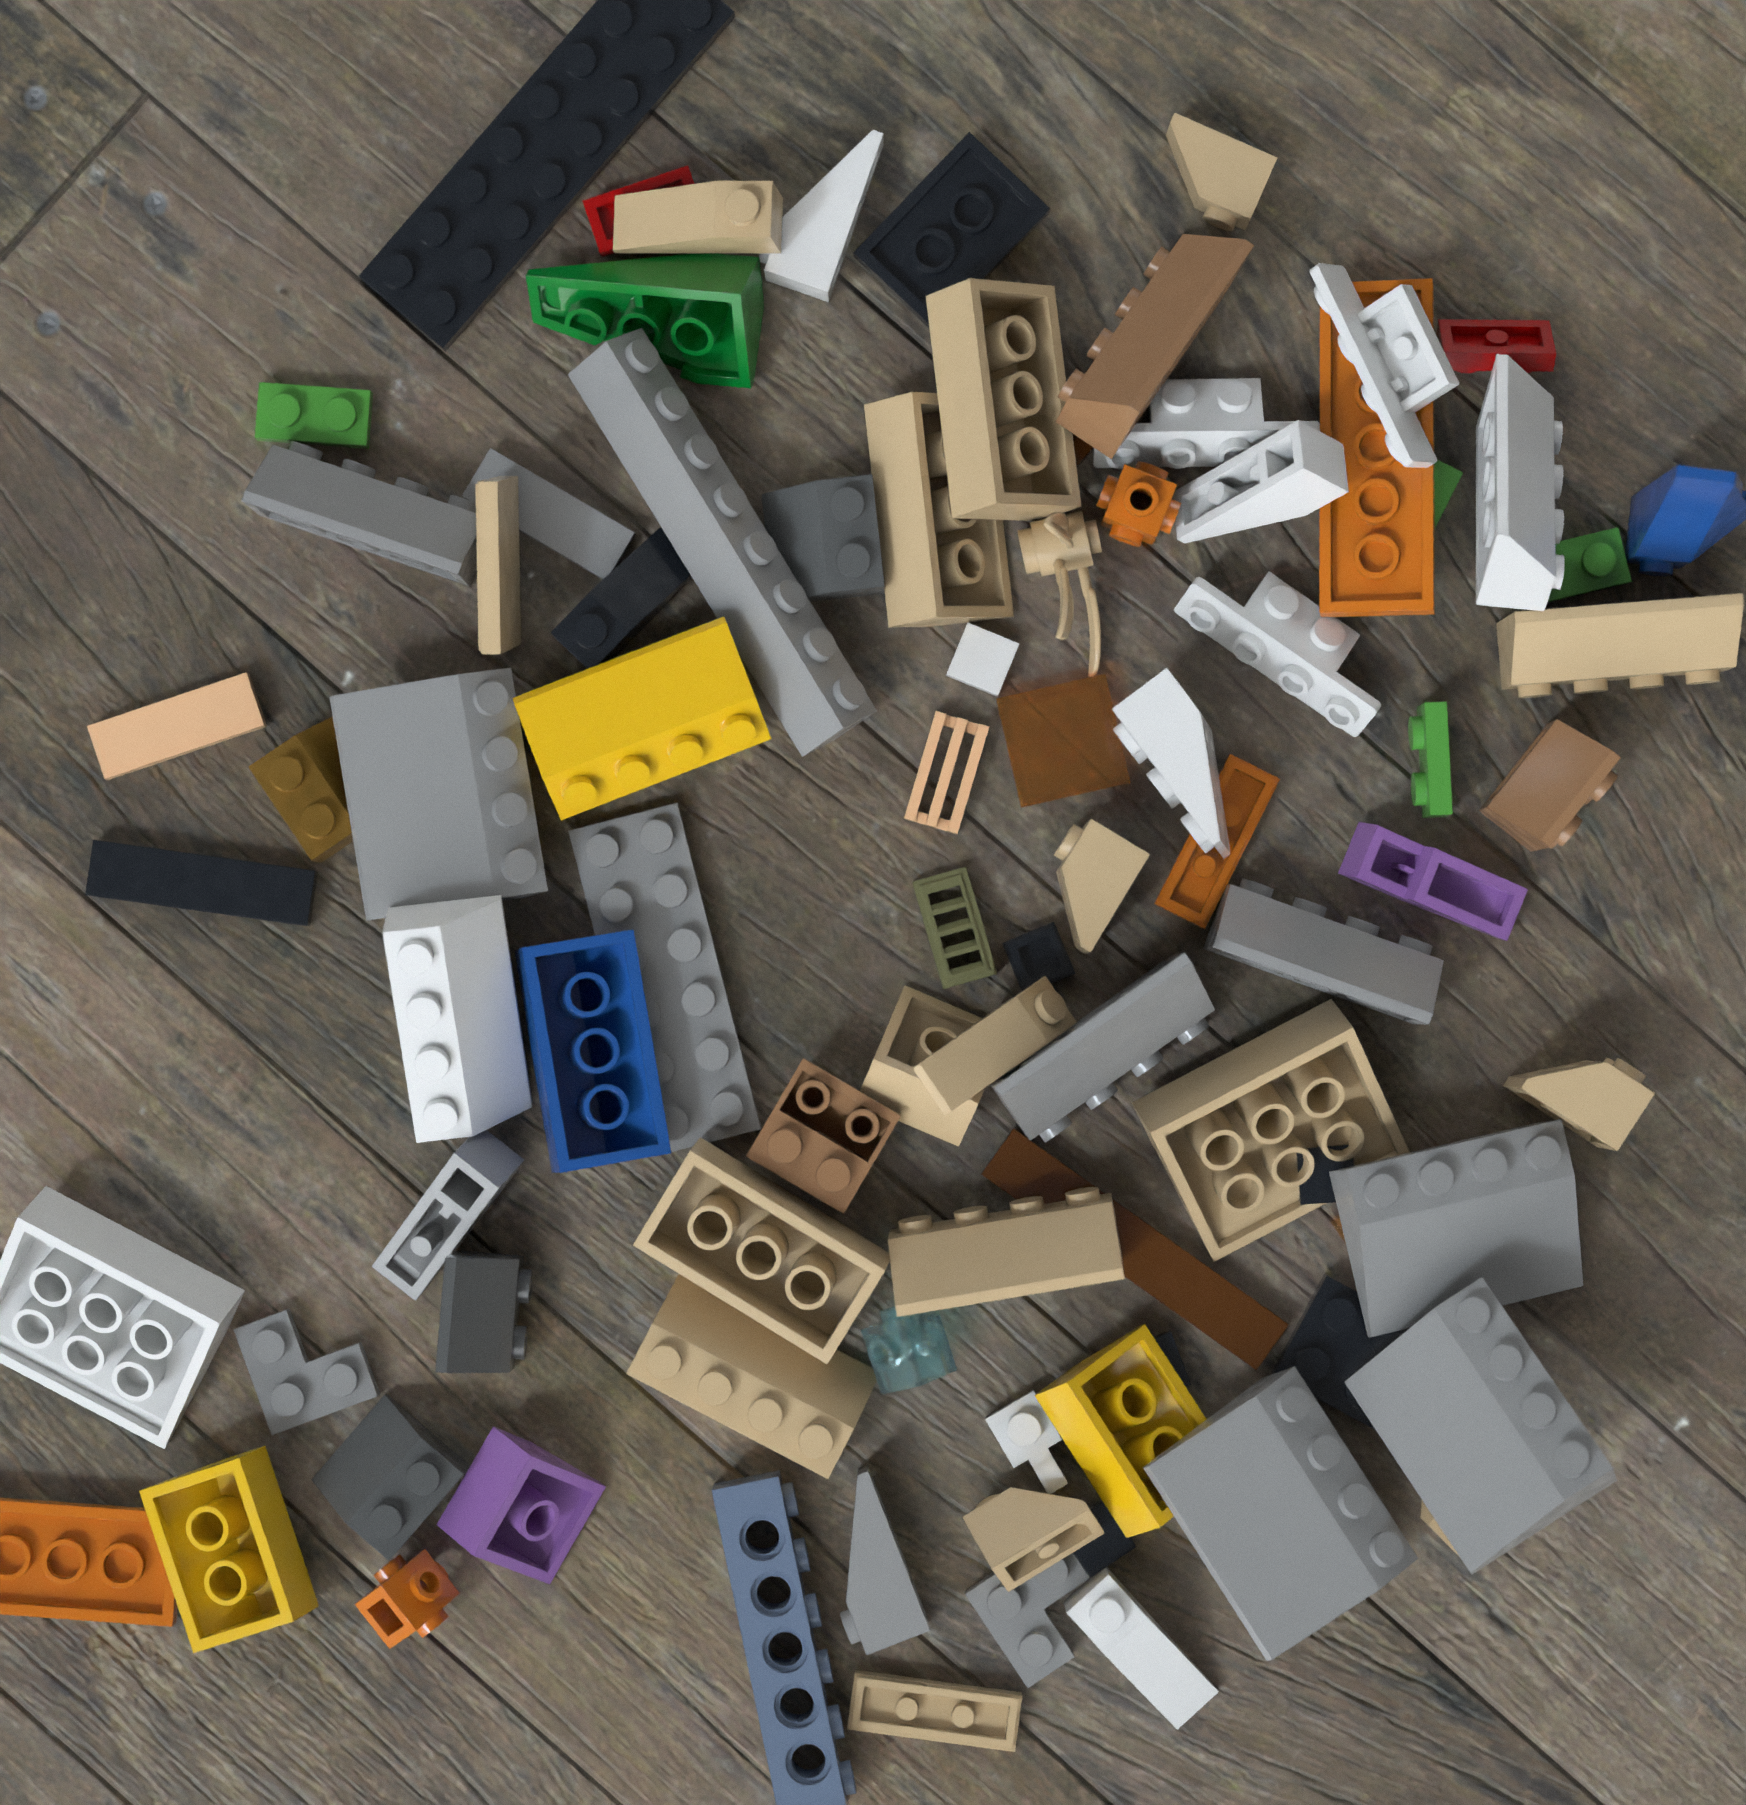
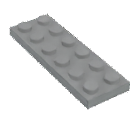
[569,803,761,1157]

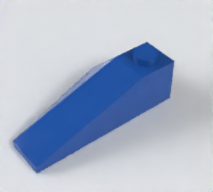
[1625,465,1746,576]

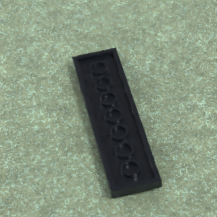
[359,0,735,352]

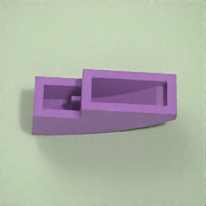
[1338,822,1528,941]

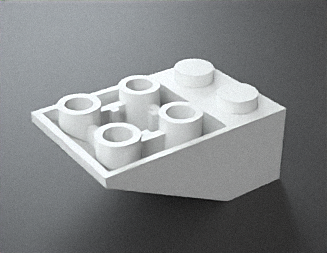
[1112,668,1231,859]

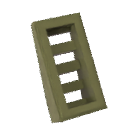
[912,867,997,989]

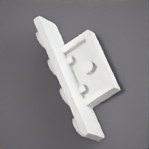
[1309,263,1460,468]
[1093,378,1320,469]
[1174,571,1381,737]

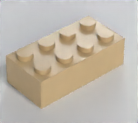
[926,278,1081,521]
[633,1137,890,1364]

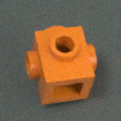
[1096,461,1181,547]
[355,1549,460,1649]

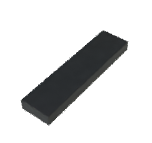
[85,840,318,927]

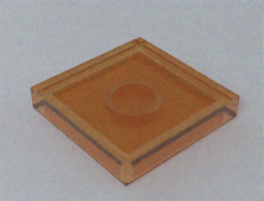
[996,674,1131,809]

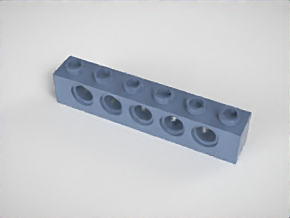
[712,1470,857,1805]

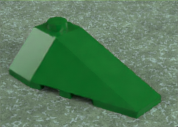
[526,253,764,389]

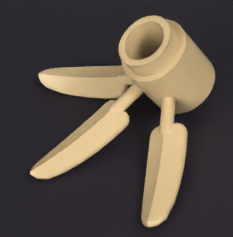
[1017,511,1102,677]

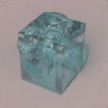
[861,1306,957,1395]

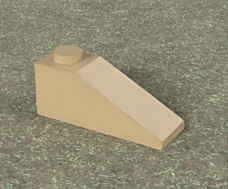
[613,181,783,253]
[912,976,1077,1116]

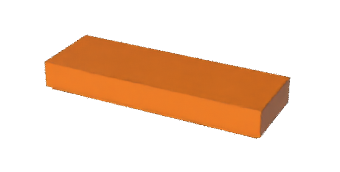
[1154,754,1280,929]

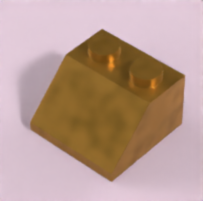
[248,716,353,863]

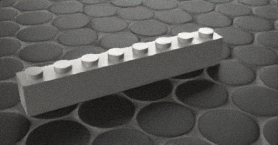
[568,328,877,757]

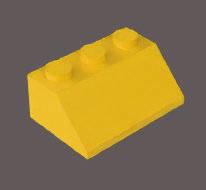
[1034,1324,1207,1538]
[139,1446,319,1653]

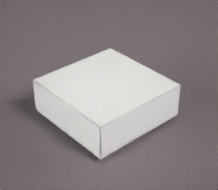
[946,623,1019,697]

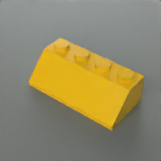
[512,616,772,820]

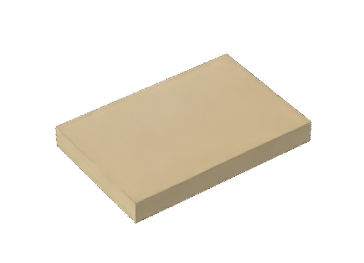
[475,476,521,654]

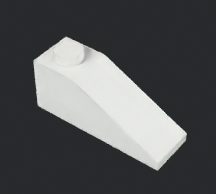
[759,130,884,302]
[1173,420,1349,543]
[1063,1567,1219,1730]

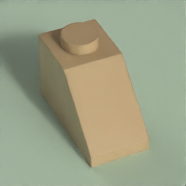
[1166,113,1278,231]
[963,1487,1105,1592]

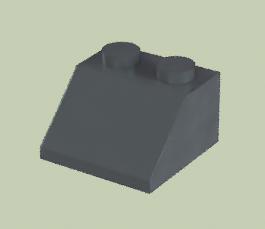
[761,474,885,602]
[435,1250,533,1373]
[311,1393,470,1561]

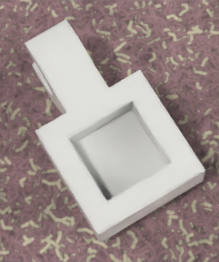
[985,1390,1068,1494]

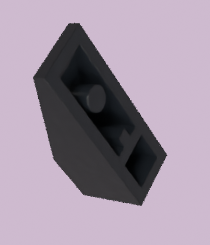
[551,527,692,669]

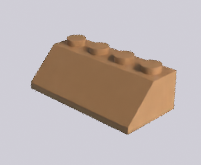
[1055,234,1255,459]

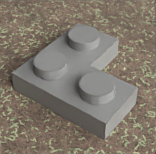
[233,1308,380,1435]
[964,1553,1090,1688]

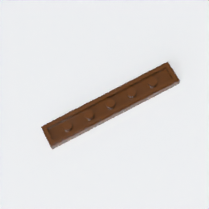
[981,1128,1289,1370]

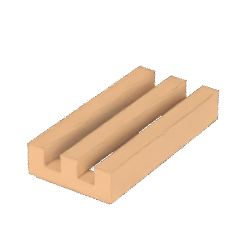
[904,711,990,835]

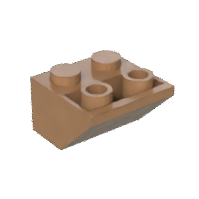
[1478,719,1621,852]
[746,1058,901,1214]

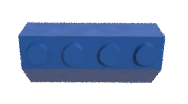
[515,929,671,1173]

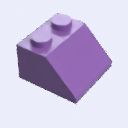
[436,1426,606,1584]

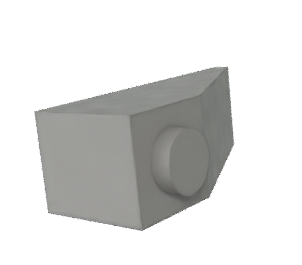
[371,1130,524,1301]
[840,1465,930,1656]

